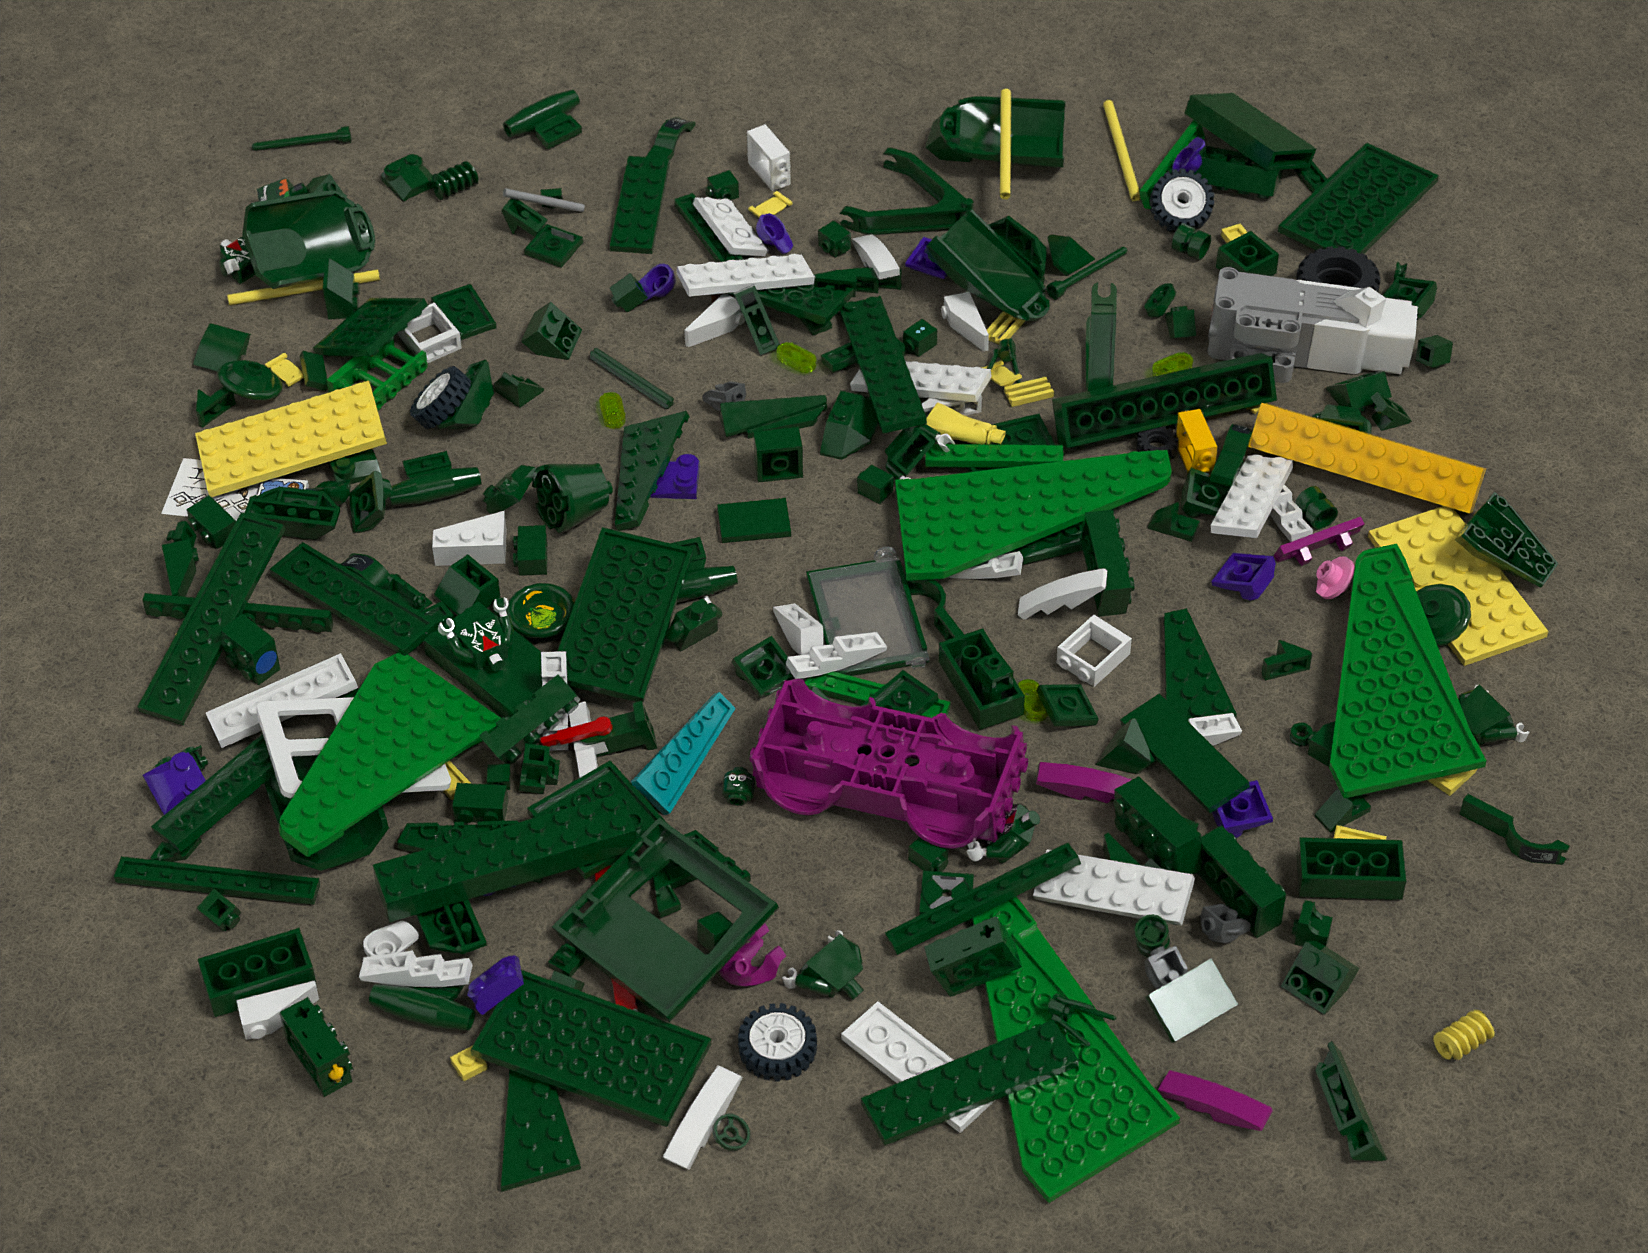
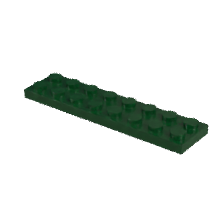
[269,542,438,656]
[861,1020,1079,1146]

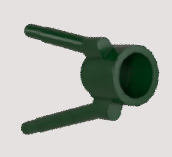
[987,338,1021,383]
[1048,993,1116,1047]

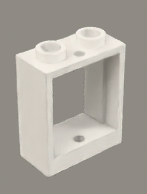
[747,125,791,191]
[398,303,462,363]
[1056,615,1132,687]

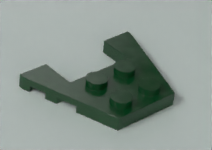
[653,830,751,918]

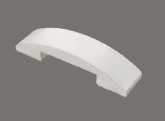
[541,651,568,750]

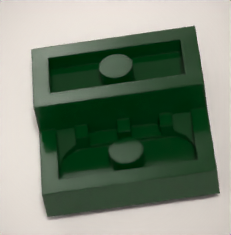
[193,323,251,371]

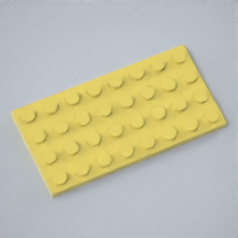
[195,381,387,497]
[1368,506,1548,666]

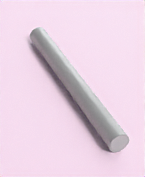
[503,188,585,212]

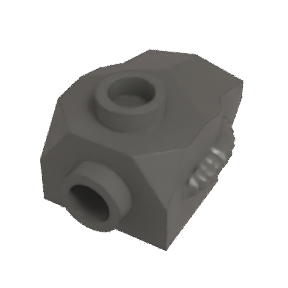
[702,381,746,411]
[1200,904,1251,943]
[1145,946,1188,989]

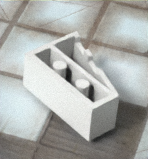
[432,511,507,566]

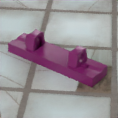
[1273,516,1365,566]

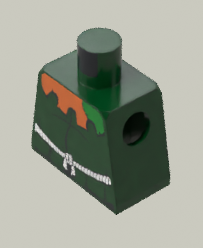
[257,178,308,201]

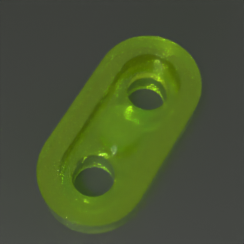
[777,342,817,373]
[1152,352,1193,377]
[599,392,626,429]
[1018,679,1048,722]

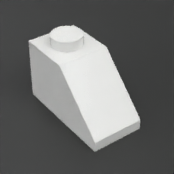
[1333,287,1386,328]

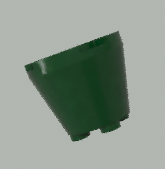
[532,463,613,533]

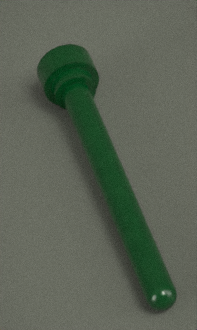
[252,126,352,151]
[1046,246,1128,300]

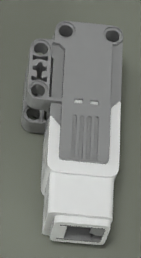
[1208,267,1418,383]

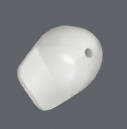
[363,921,419,957]

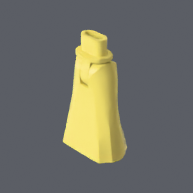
[926,402,1006,445]

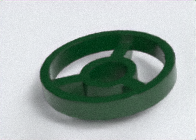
[713,1114,750,1151]

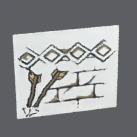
[161,458,261,521]

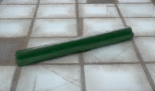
[590,348,674,409]

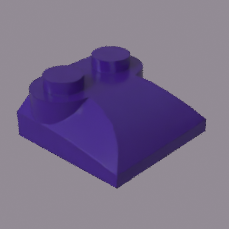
[905,237,947,279]
[651,454,700,499]
[1211,553,1276,600]
[143,752,206,815]
[1212,780,1273,838]
[468,955,524,1015]

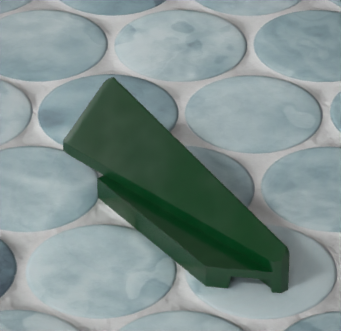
[720,395,827,439]
[1315,1041,1387,1161]

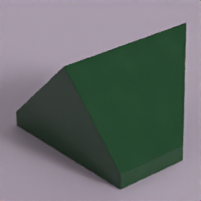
[1047,234,1095,276]
[493,372,544,408]
[1095,718,1154,774]

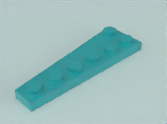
[631,692,736,815]

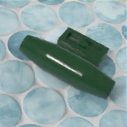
[503,89,582,149]
[389,451,482,505]
[671,537,738,603]
[369,984,475,1031]

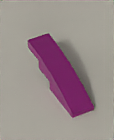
[1035,762,1132,804]
[1158,1070,1273,1131]

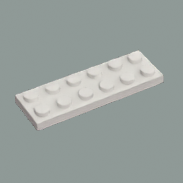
[677,254,815,296]
[850,361,992,402]
[1211,455,1293,538]
[206,653,358,748]
[1033,849,1195,926]
[841,1002,994,1133]

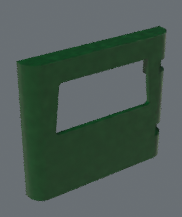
[552,818,779,1023]

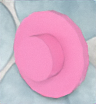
[1315,557,1355,599]

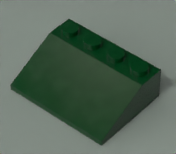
[1194,145,1283,199]

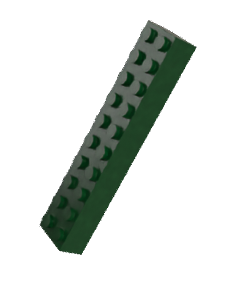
[1052,353,1277,448]
[372,793,637,922]

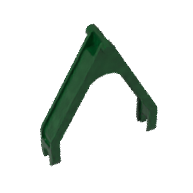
[840,147,974,235]
[1086,283,1117,391]

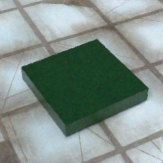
[1036,684,1099,726]

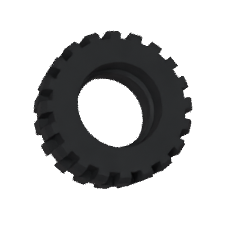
[1296,246,1381,293]

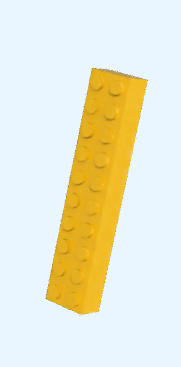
[1248,403,1486,513]

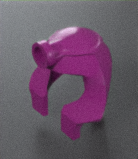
[719,924,786,986]

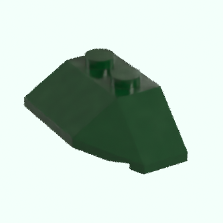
[988,216,1047,284]
[437,359,494,429]
[820,391,879,460]
[245,486,340,540]
[416,900,487,954]

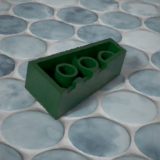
[479,674,581,764]

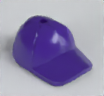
[1172,137,1205,174]
[756,213,793,254]
[639,263,676,302]

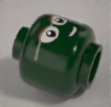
[722,767,756,806]

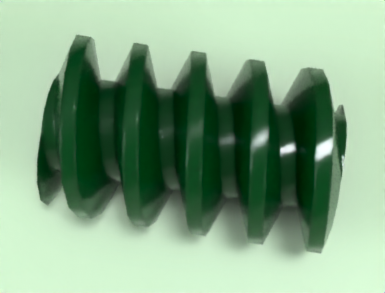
[431,161,479,200]

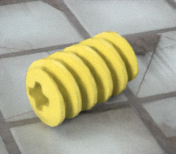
[1434,1009,1495,1060]

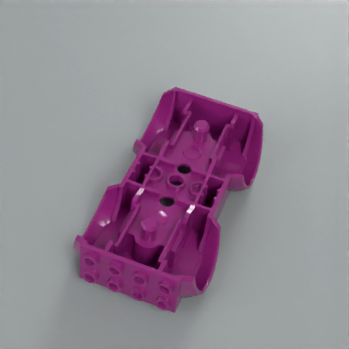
[750,678,1028,848]

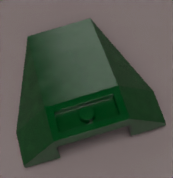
[1455,492,1558,588]

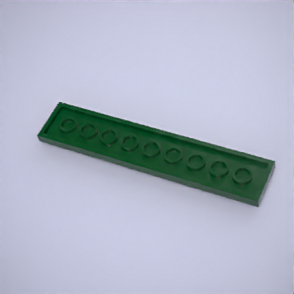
[839,296,927,434]
[137,512,286,725]

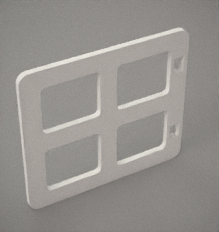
[256,697,451,798]

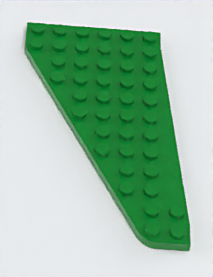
[895,450,1172,581]
[1329,543,1487,798]
[279,653,501,857]
[973,896,1180,1203]

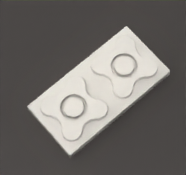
[693,197,768,256]

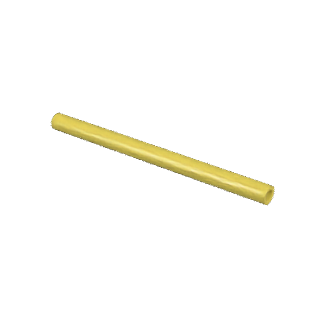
[1000,89,1011,200]
[1103,100,1140,201]
[228,270,380,306]

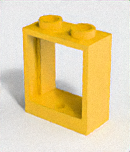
[1176,409,1217,474]

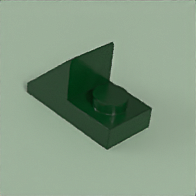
[501,198,548,237]
[196,387,236,428]
[1371,392,1412,431]
[1148,502,1200,542]
[1261,640,1312,681]
[1315,788,1371,833]

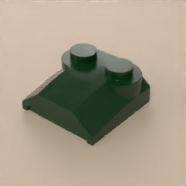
[381,154,433,202]
[1383,277,1437,320]
[328,448,381,484]
[483,465,536,514]
[1181,468,1231,517]
[349,471,392,533]
[732,635,795,698]

